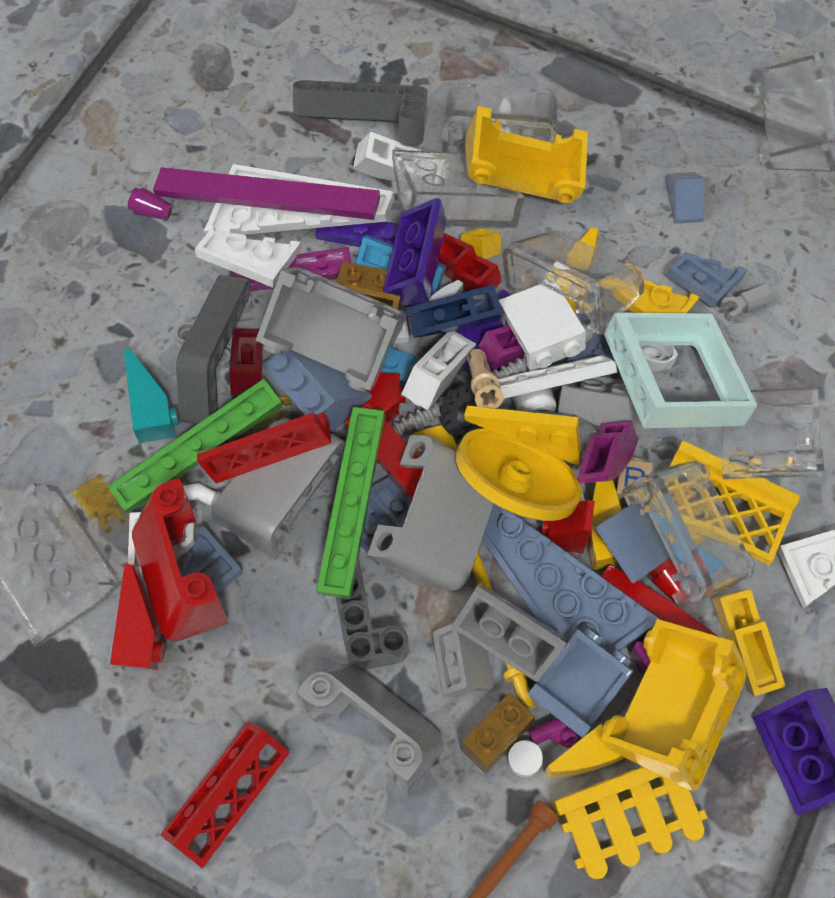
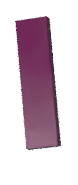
[235,247,351,292]

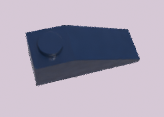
[406,284,502,338]

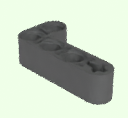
[336,558,409,670]

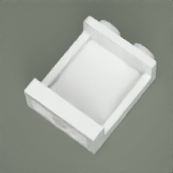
[499,279,586,371]

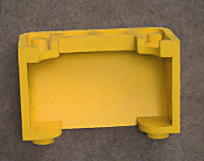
[465,106,588,203]
[601,619,746,791]

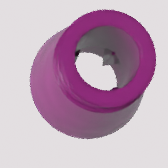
[128,187,173,220]

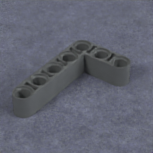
[293,80,428,146]
[176,275,250,425]

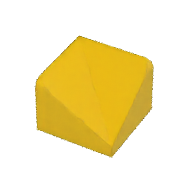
[461,228,501,259]

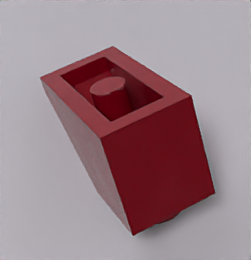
[229,329,263,396]

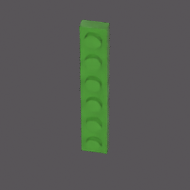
[108,379,283,514]
[316,407,385,599]

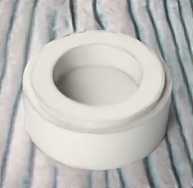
[508,740,543,777]

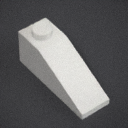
[353,131,447,187]
[401,331,476,410]

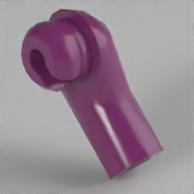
[527,718,580,748]

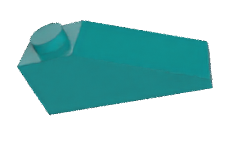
[124,348,179,443]

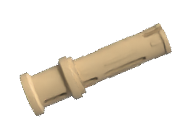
[467,349,504,409]

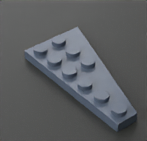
[482,504,660,653]

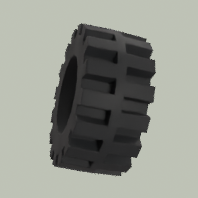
[439,385,483,441]

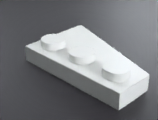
[195,230,301,288]
[777,530,835,609]

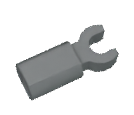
[719,283,774,321]

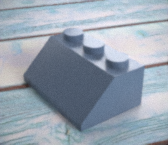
[262,350,372,433]

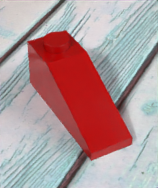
[110,563,165,670]

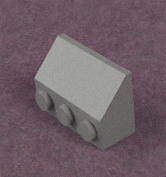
[557,376,651,438]
[451,582,566,682]

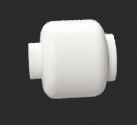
[513,388,557,414]

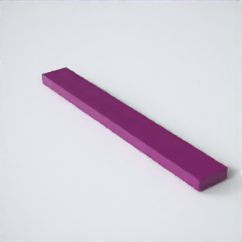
[153,167,381,220]

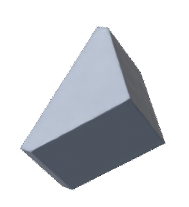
[666,172,705,224]

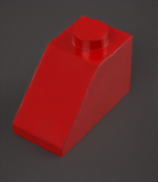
[362,373,406,423]
[541,500,595,554]

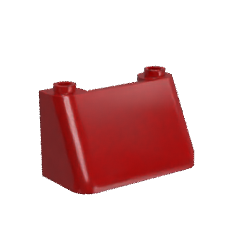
[132,478,229,641]

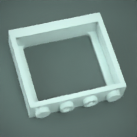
[604,313,758,428]

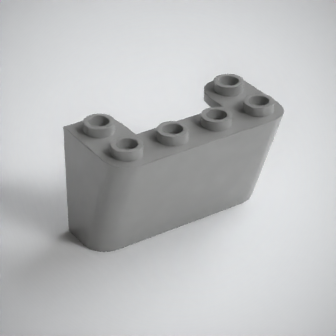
[367,435,494,590]

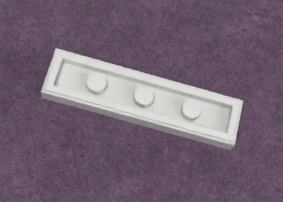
[498,355,617,398]

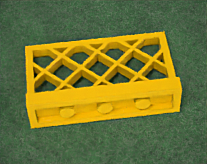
[650,440,800,566]

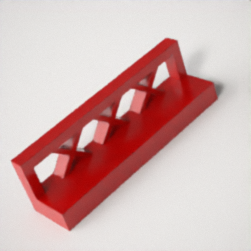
[197,412,331,484]
[160,722,290,869]

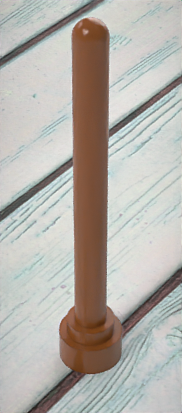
[468,800,559,898]

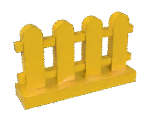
[550,766,707,879]

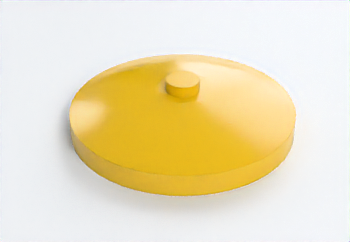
[456,428,582,521]

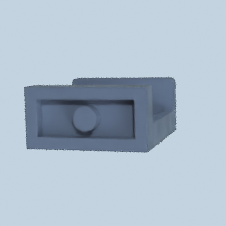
[528,627,634,738]

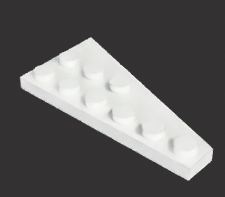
[204,164,394,235]

